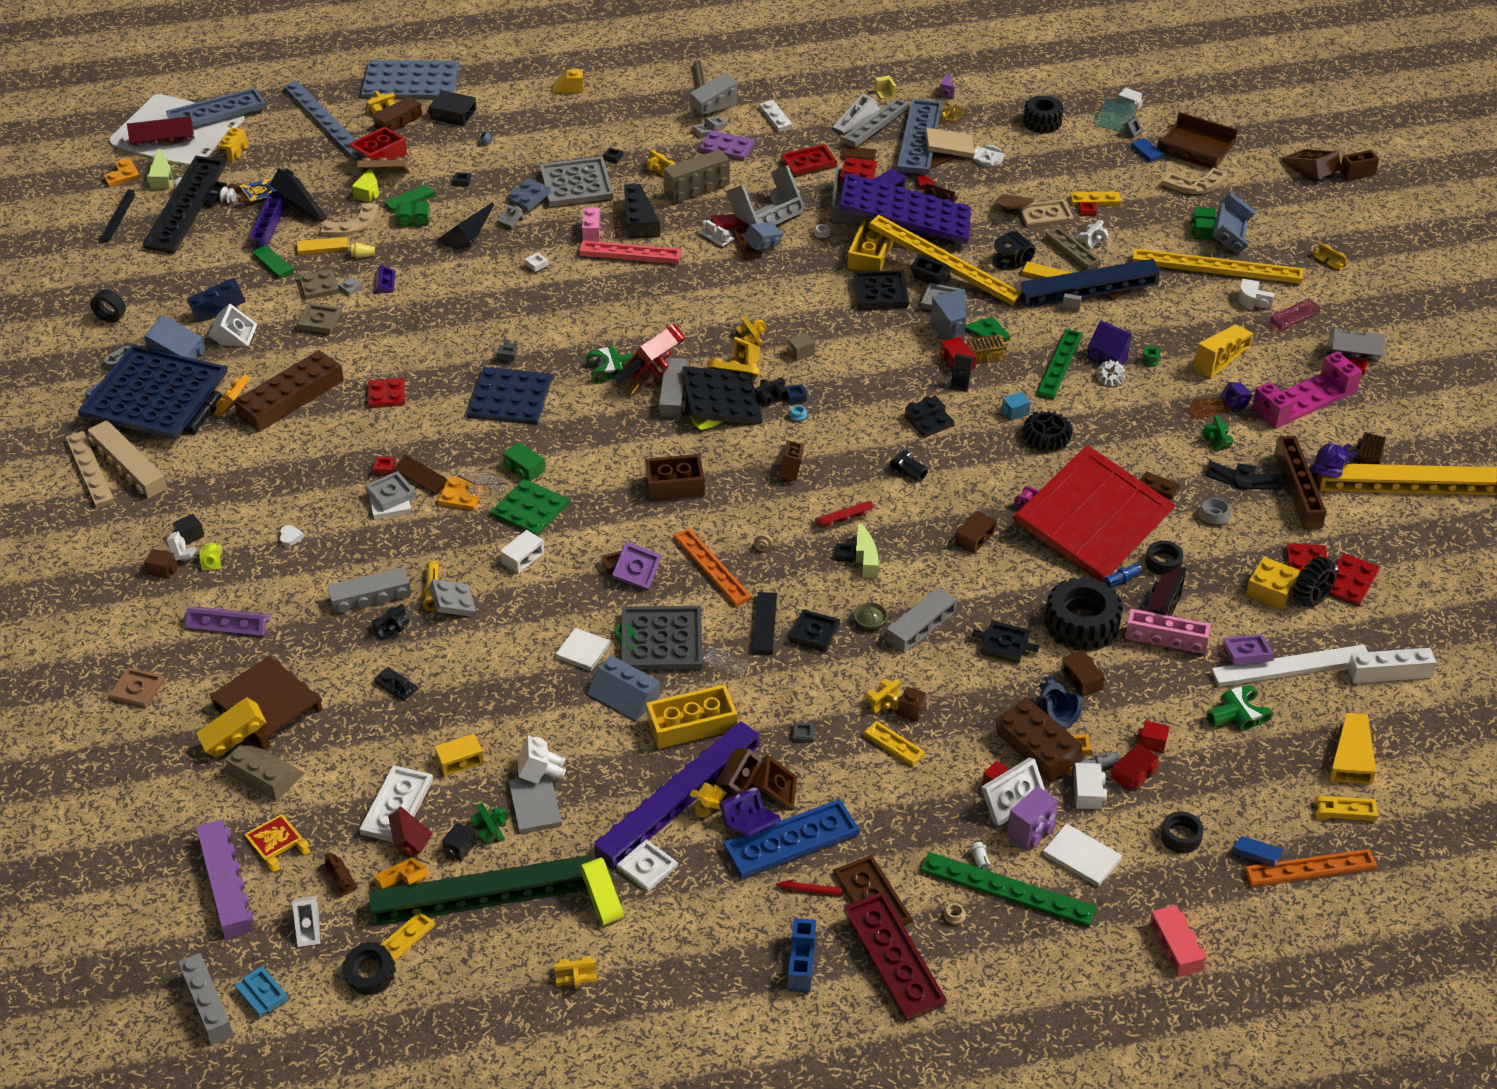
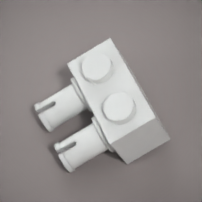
[518,735,566,784]

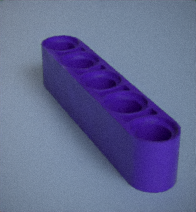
[250,191,285,250]

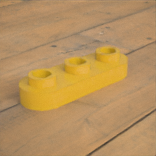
[707,358,760,377]

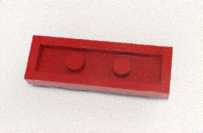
[814,501,874,527]

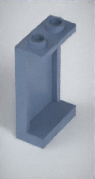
[1212,192,1255,254]

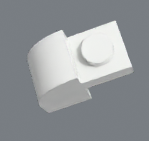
[1238,278,1275,310]

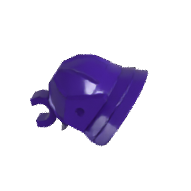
[1309,443,1357,477]

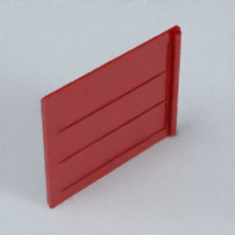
[1013,445,1176,582]

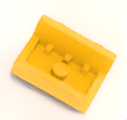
[217,128,248,162]

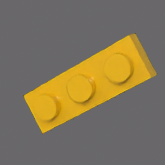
[1070,191,1121,206]

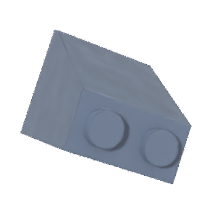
[930,289,966,341]
[144,315,205,359]

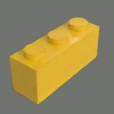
[197,697,267,758]

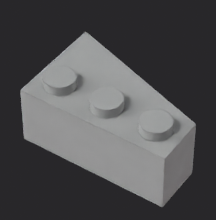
[690,72,738,114]
[1327,328,1385,360]

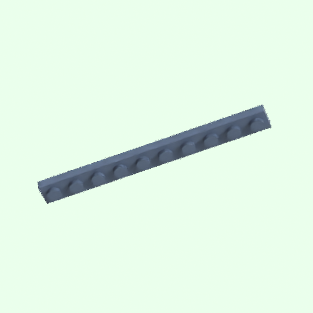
[283,81,367,163]

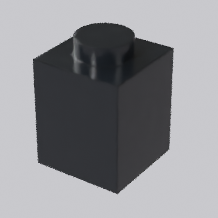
[172,514,205,545]
[442,822,477,861]

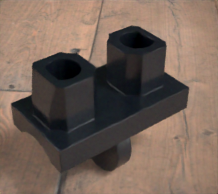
[755,377,787,406]
[371,604,410,640]

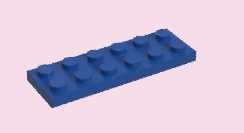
[724,799,860,879]

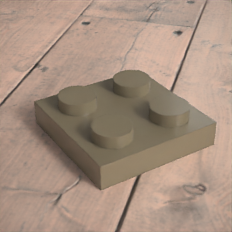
[299,269,340,300]
[297,303,342,334]

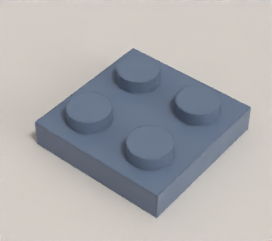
[506,178,551,211]

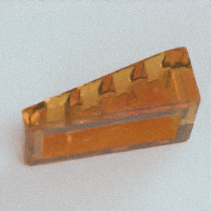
[1190,397,1232,419]

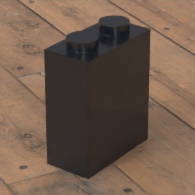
[428,91,477,126]

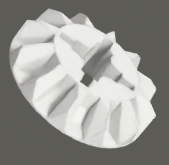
[1097,360,1125,387]

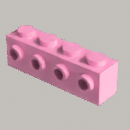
[1125,609,1211,654]

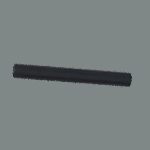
[101,189,136,242]

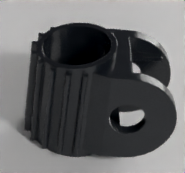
[993,231,1036,270]

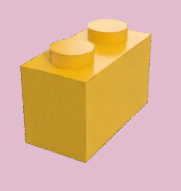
[434,734,484,777]

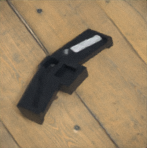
[1206,459,1284,490]

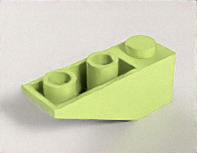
[147,148,173,189]

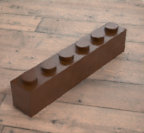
[1274,435,1327,530]

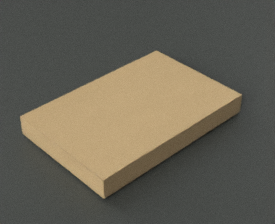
[925,128,975,158]
[1019,199,1074,228]

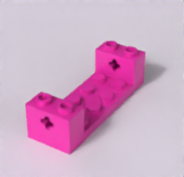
[1252,352,1362,429]

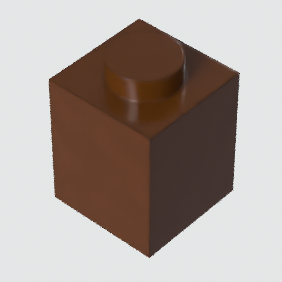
[144,549,178,579]
[898,687,926,722]

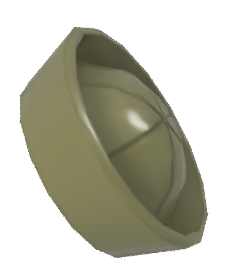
[853,602,888,631]

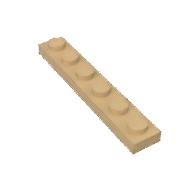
[66,431,115,508]

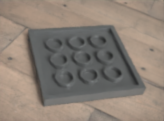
[621,606,702,670]

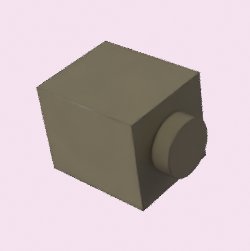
[787,332,815,361]

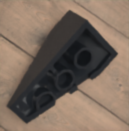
[437,202,494,249]

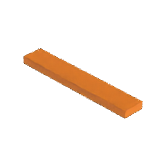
[673,528,752,608]
[1244,849,1377,888]

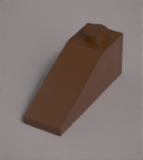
[778,440,804,481]

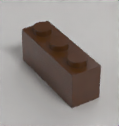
[373,96,422,131]

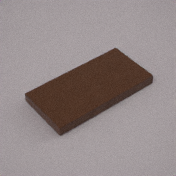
[833,855,913,926]

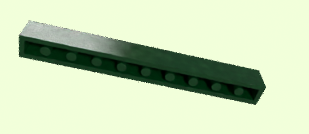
[368,855,590,926]

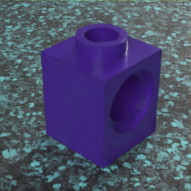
[1220,382,1253,410]

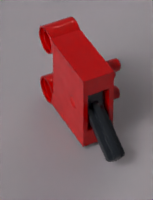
[613,324,686,384]

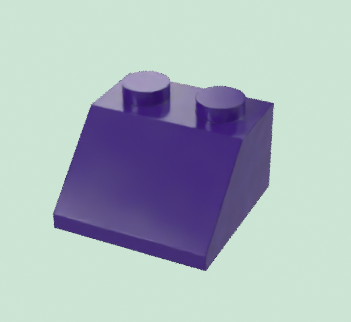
[1087,321,1132,369]

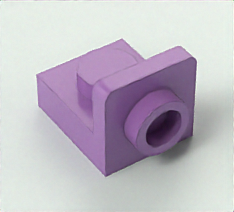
[939,74,955,99]

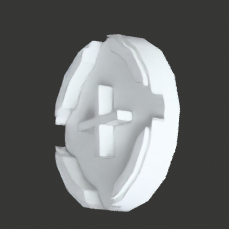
[972,145,1004,167]

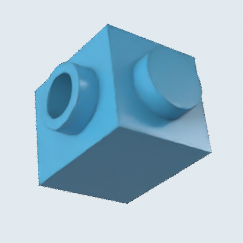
[1001,392,1031,421]

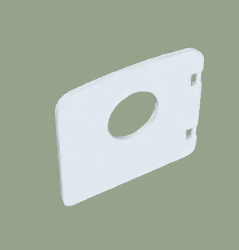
[110,94,245,166]

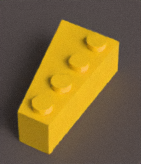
[1193,324,1253,379]

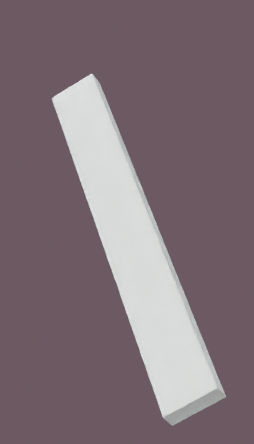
[1211,645,1368,687]

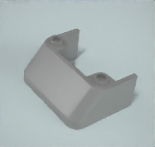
[726,165,804,226]

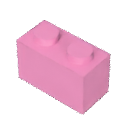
[582,207,601,242]

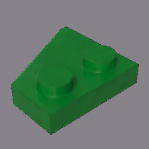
[965,316,1010,345]

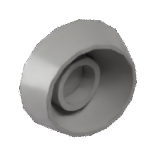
[1198,498,1231,525]

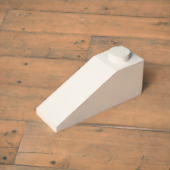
[833,93,880,133]

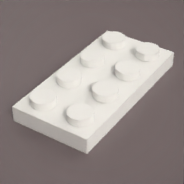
[359,765,433,842]

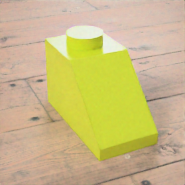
[352,169,379,203]

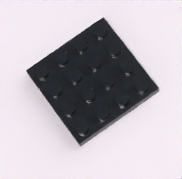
[681,366,763,425]

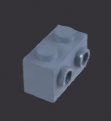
[743,222,784,250]

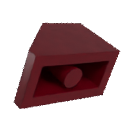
[388,806,433,858]

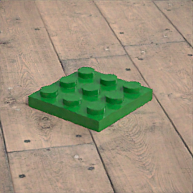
[490,479,570,536]

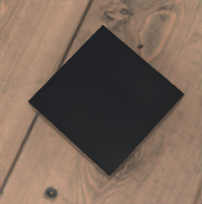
[602,147,624,163]
[453,172,472,186]
[834,543,856,562]

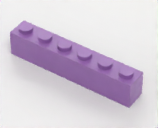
[196,819,254,939]

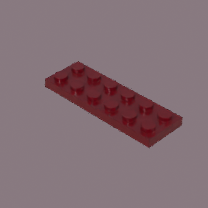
[843,891,947,1021]

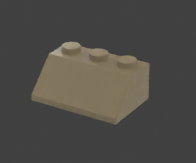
[225,746,304,802]

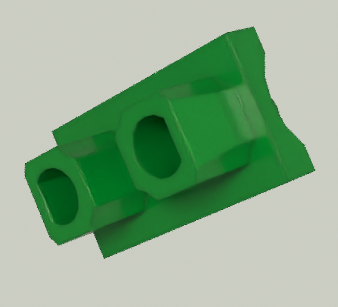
[1202,416,1234,451]
[470,802,509,844]

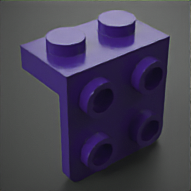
[719,787,781,837]

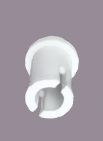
[970,842,991,870]

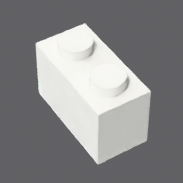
[500,530,545,574]
[1073,763,1107,809]

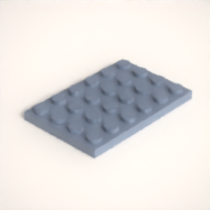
[361,59,460,99]

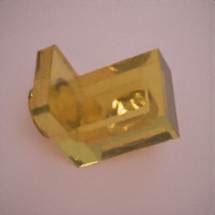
[942,102,966,123]

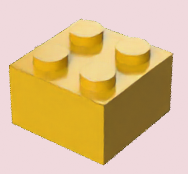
[1246,557,1300,610]

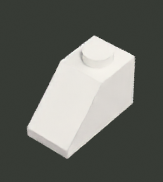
[292,895,320,947]

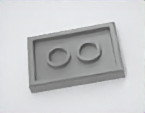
[509,774,562,834]

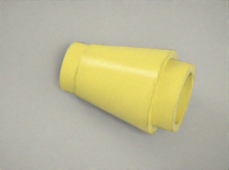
[351,242,375,259]

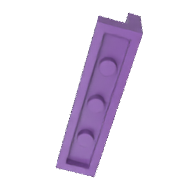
[185,606,271,635]

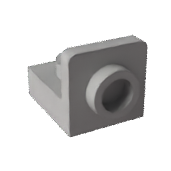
[498,204,525,229]

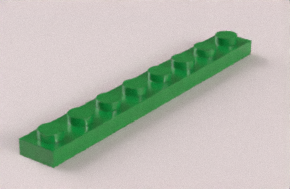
[921,852,1097,928]

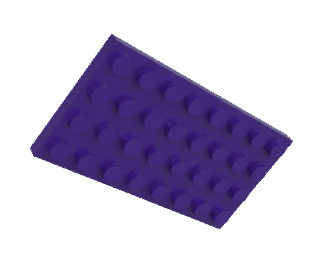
[839,173,971,244]

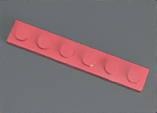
[579,241,681,264]

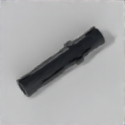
[185,391,223,434]

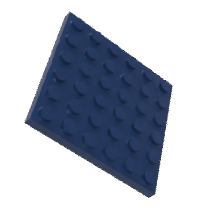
[77,344,228,440]

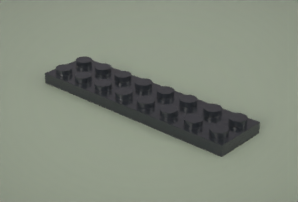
[143,155,226,253]

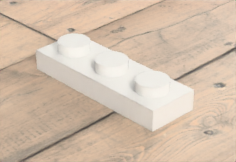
[759,100,793,132]

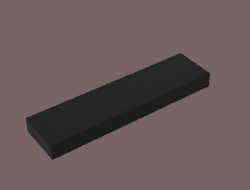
[753,592,777,655]

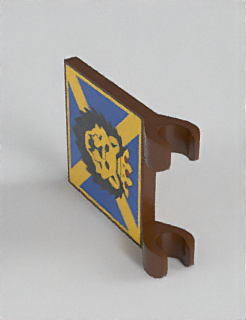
[228,178,277,209]

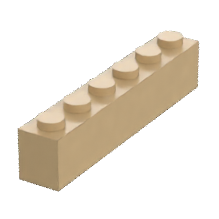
[88,420,168,498]

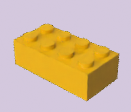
[847,217,894,271]
[646,684,738,749]

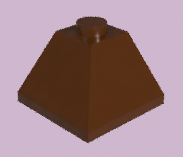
[751,755,797,810]

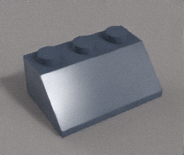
[587,655,661,722]

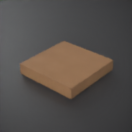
[109,667,165,709]

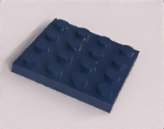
[467,367,553,425]

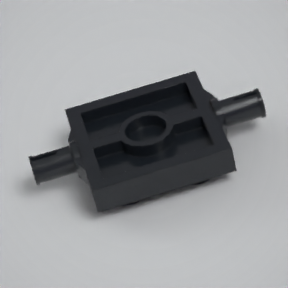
[972,621,1040,663]

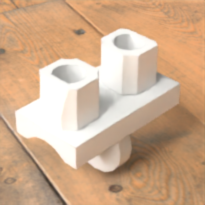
[1078,220,1108,249]

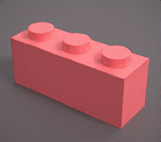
[1149,905,1206,977]

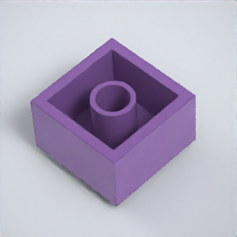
[1007,786,1058,850]

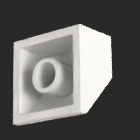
[209,304,257,347]

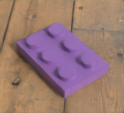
[699,130,755,161]

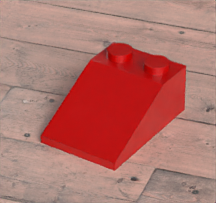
[348,127,407,160]

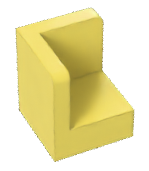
[875,75,896,100]

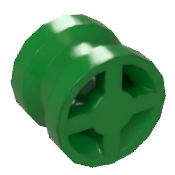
[1142,346,1161,367]

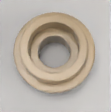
[754,534,773,552]
[944,903,966,925]

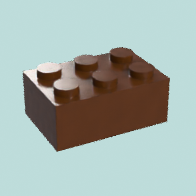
[645,454,705,500]

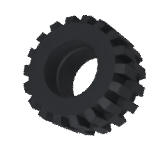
[1023,95,1064,133]

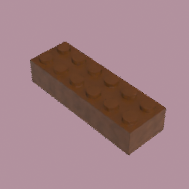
[234,350,344,432]

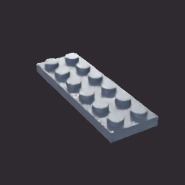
[166,88,266,127]

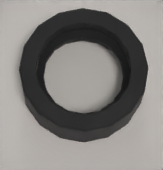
[90,289,126,323]
[1145,540,1184,575]
[1161,811,1204,854]

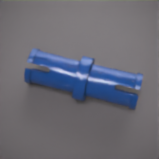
[1104,563,1142,588]

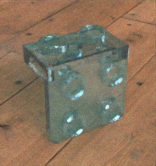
[1098,98,1137,132]

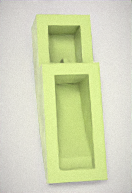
[856,524,879,578]

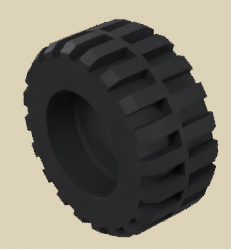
[1044,577,1123,651]

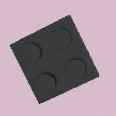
[789,609,840,652]

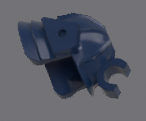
[1035,676,1083,728]

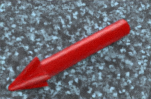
[776,879,842,896]

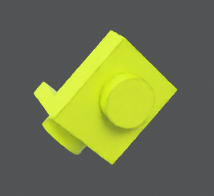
[199,543,222,571]

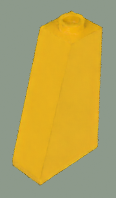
[1329,713,1376,784]

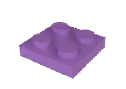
[612,542,662,591]
[1223,634,1274,665]

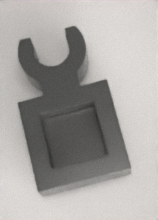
[497,339,518,362]

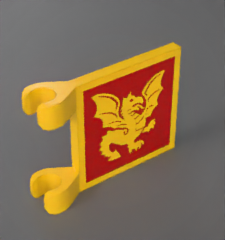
[244,814,311,873]

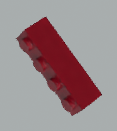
[127,116,195,147]

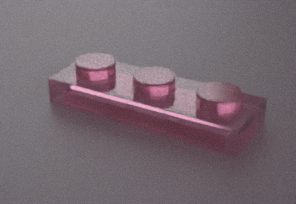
[1270,298,1321,330]

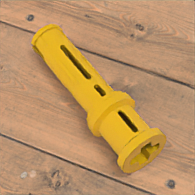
[423,561,439,611]

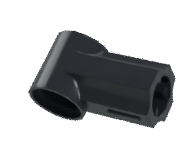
[889,450,928,481]

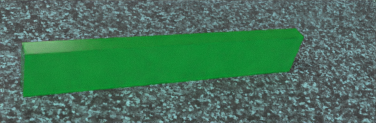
[1037,329,1083,400]

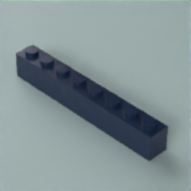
[1021,259,1159,307]

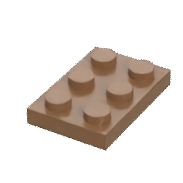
[357,157,409,172]

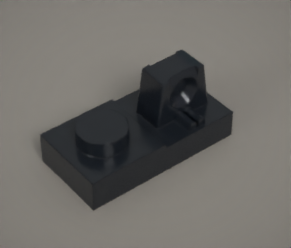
[950,353,973,392]
[374,667,418,702]

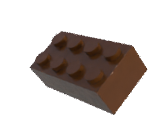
[995,697,1084,782]

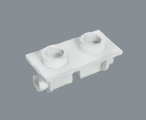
[699,220,734,247]

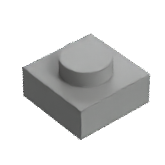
[338,277,363,296]

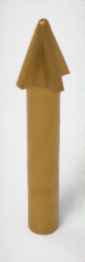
[630,373,645,396]

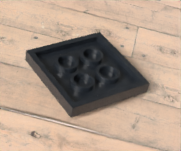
[853,270,909,309]

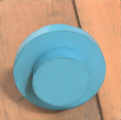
[789,405,807,421]

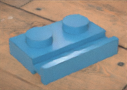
[234,966,288,1018]

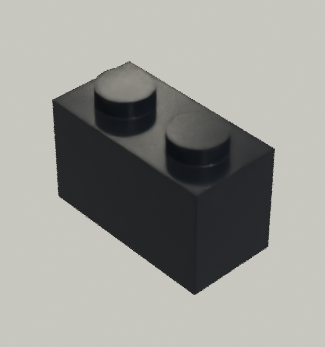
[910,254,951,286]

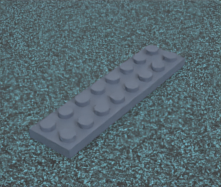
[897,99,943,175]

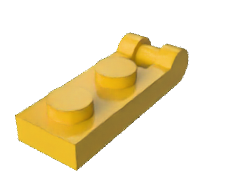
[1314,796,1378,821]

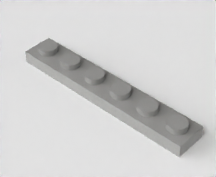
[842,98,909,147]

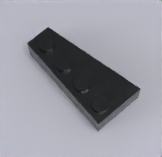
[624,183,660,239]

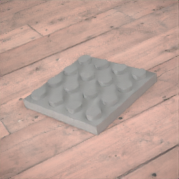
[540,156,614,207]

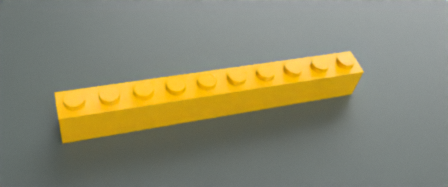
[1317,464,1497,495]

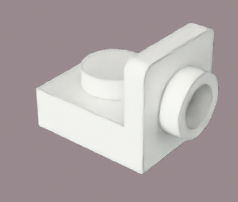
[167,531,197,561]

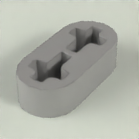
[104,346,130,370]

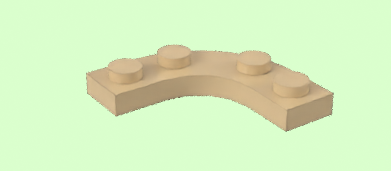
[1162,168,1228,194]
[321,203,379,237]

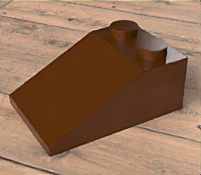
[1281,149,1341,181]

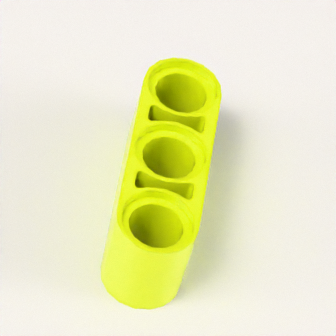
[580,857,624,926]

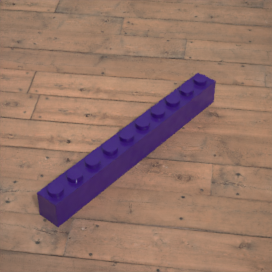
[594,721,759,870]

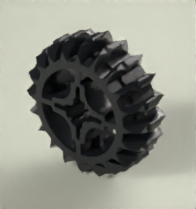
[1023,410,1073,452]
[1293,556,1338,608]

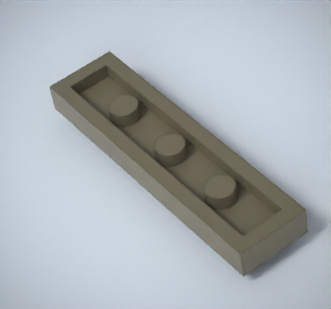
[1045,226,1101,270]

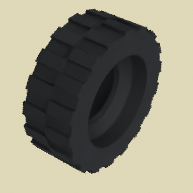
[342,941,396,995]

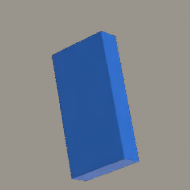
[1131,138,1163,162]
[1233,836,1283,867]

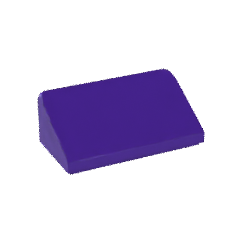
[373,265,396,293]

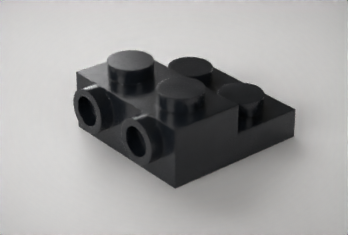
[905,396,955,438]

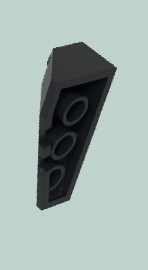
[269,168,327,220]

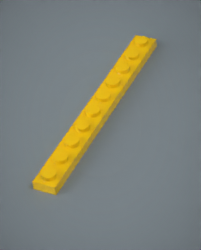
[869,215,1022,306]
[1132,248,1303,284]

